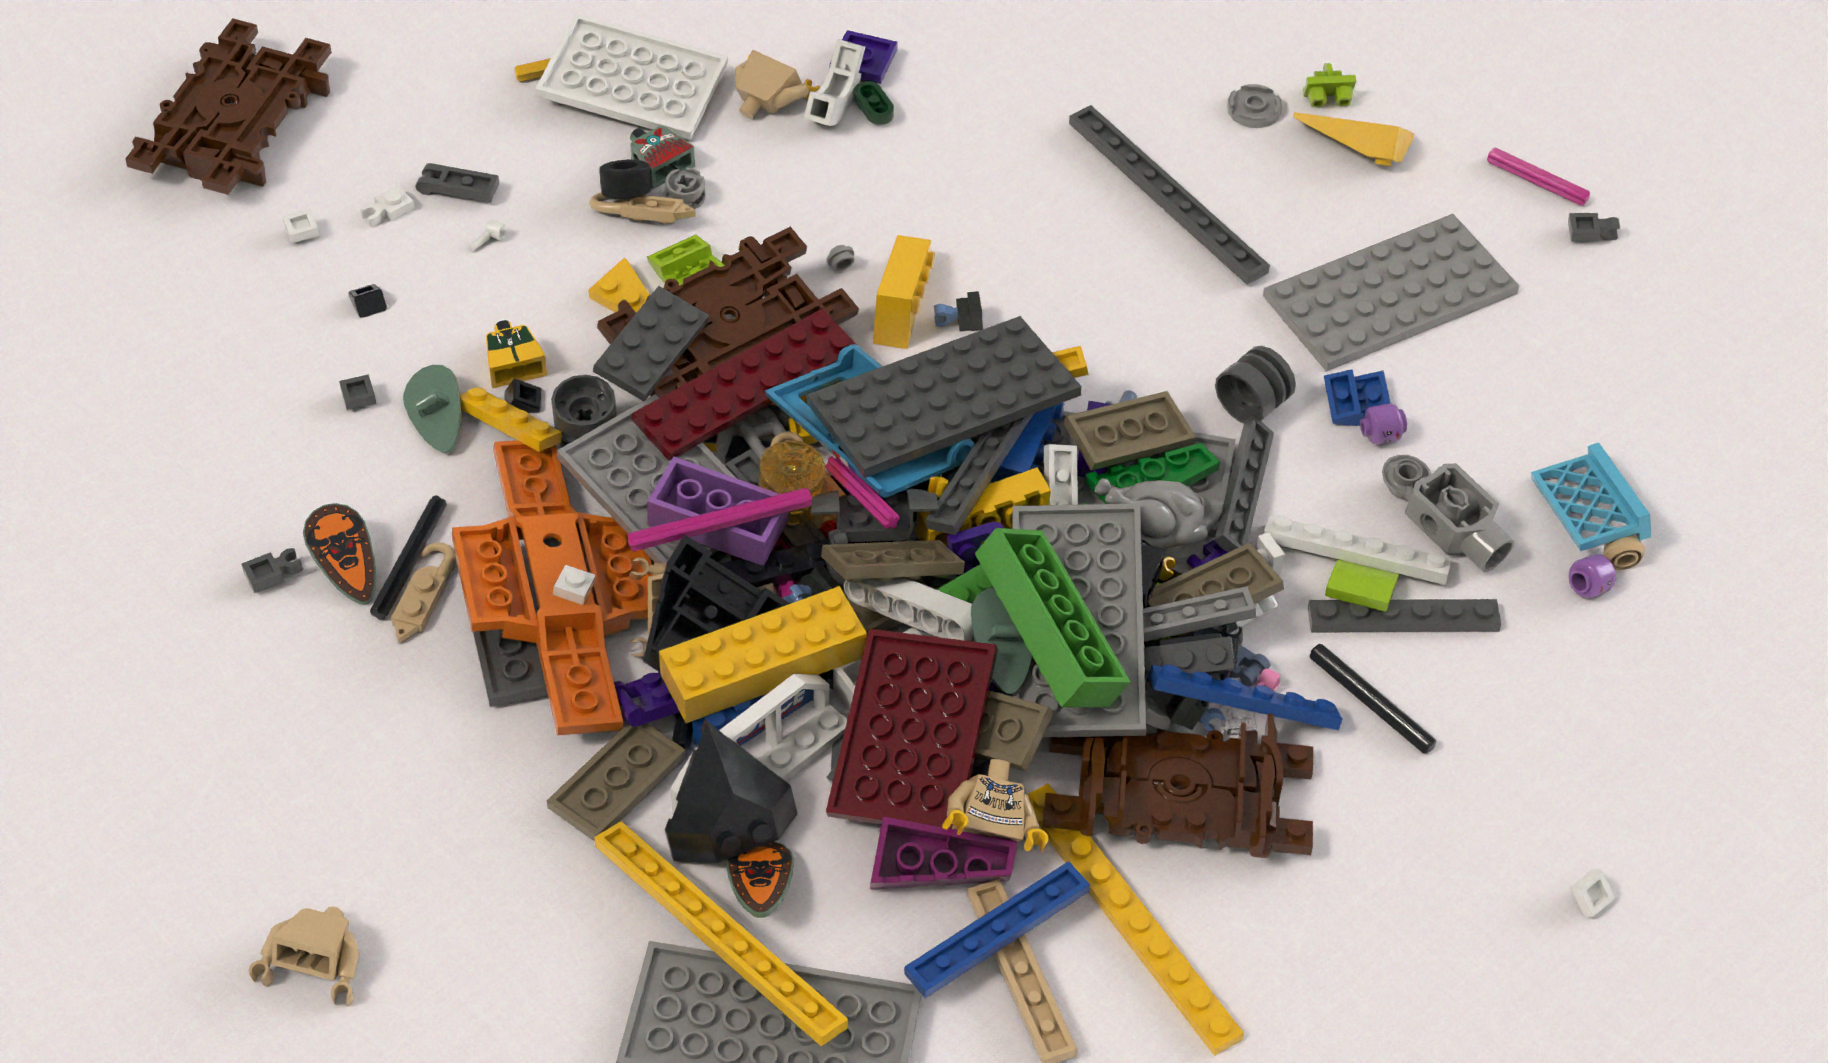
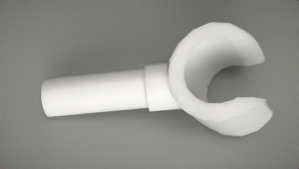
[469,220,507,252]

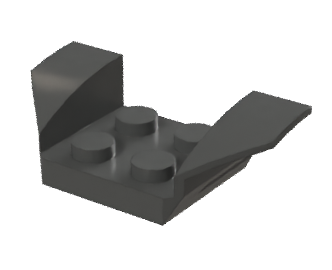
[811,488,938,542]

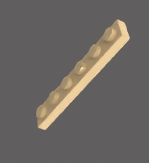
[967,879,1077,1063]

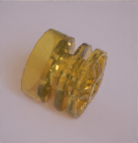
[758,440,825,525]

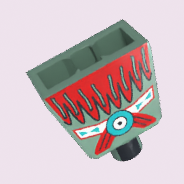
[630,126,695,190]

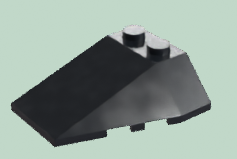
[643,535,790,672]

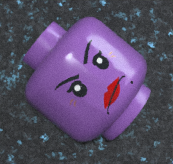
[1360,403,1407,445]
[1569,554,1616,598]

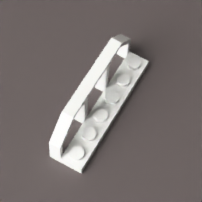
[671,674,847,814]

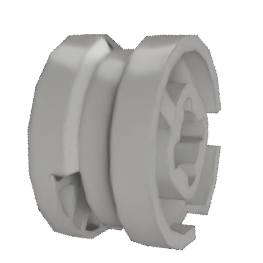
[665,167,706,209]

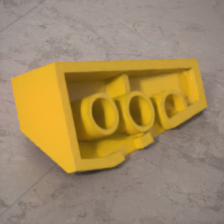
[1293,112,1415,166]

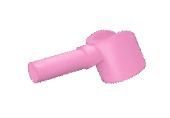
[1254,669,1281,691]

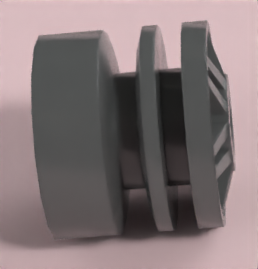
[1215,345,1296,424]
[551,374,616,447]

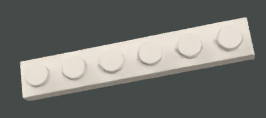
[1264,515,1452,585]

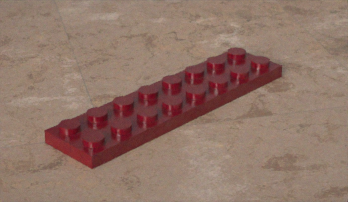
[632,309,857,461]

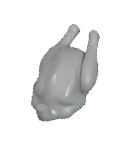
[1095,478,1223,548]

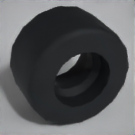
[599,159,651,199]

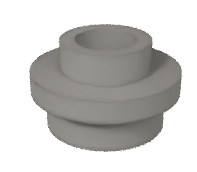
[826,245,855,271]

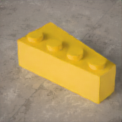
[915,467,1051,546]

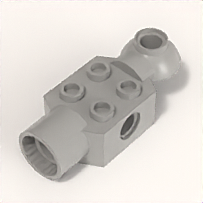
[1382,455,1514,572]

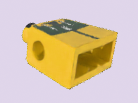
[486,320,547,389]

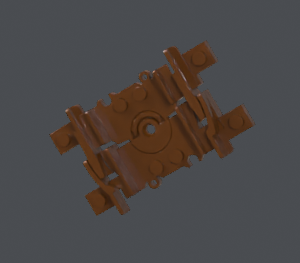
[125,18,332,195]
[597,226,859,398]
[1042,714,1313,858]

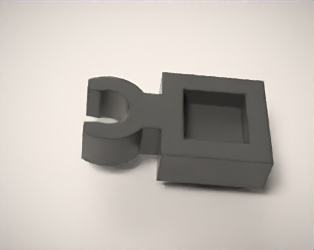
[241,548,303,593]

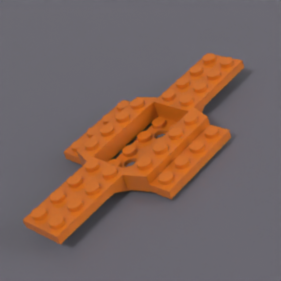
[452,440,653,736]

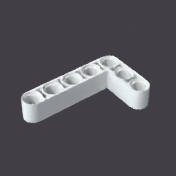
[844,577,975,642]

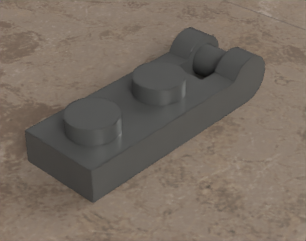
[415,163,500,203]

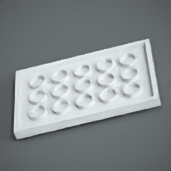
[535,13,728,140]

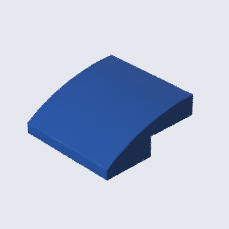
[1324,369,1390,426]

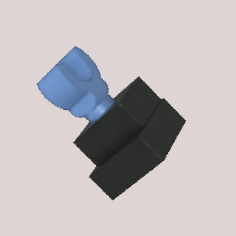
[934,291,983,331]
[783,565,840,604]
[1165,694,1225,732]

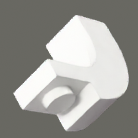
[803,39,865,126]

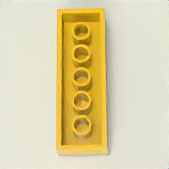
[659,586,867,723]

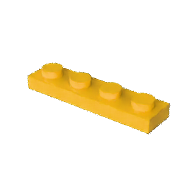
[460,387,562,452]

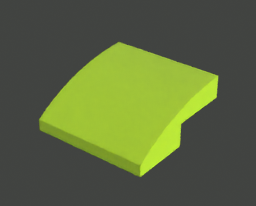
[647,234,725,285]
[1325,559,1400,612]

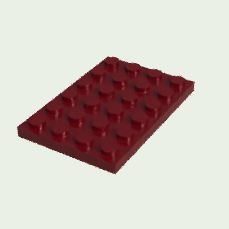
[826,629,998,829]

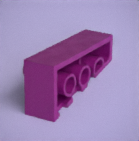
[870,817,1017,889]

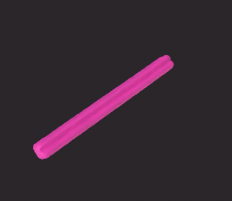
[628,488,812,551]

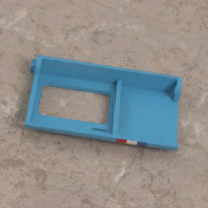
[765,344,975,498]

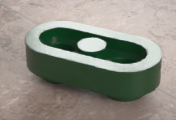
[854,81,894,125]

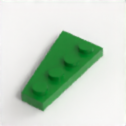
[1085,442,1220,504]

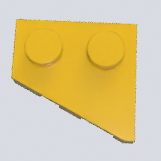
[588,258,650,313]

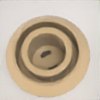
[1603,535,1645,570]

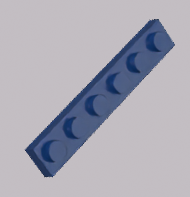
[1148,664,1343,731]
[904,861,1090,998]

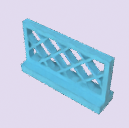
[1531,442,1651,551]

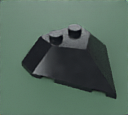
[665,719,798,863]

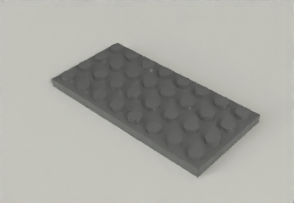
[807,316,1082,478]

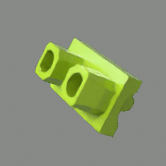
[1302,63,1356,107]

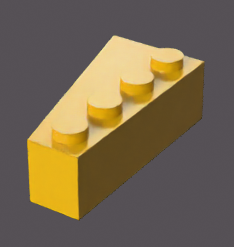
[873,235,935,349]

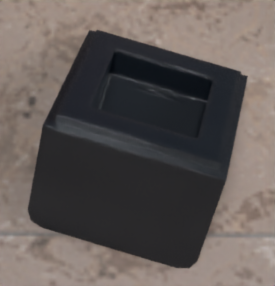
[348,284,387,318]
[504,378,541,413]

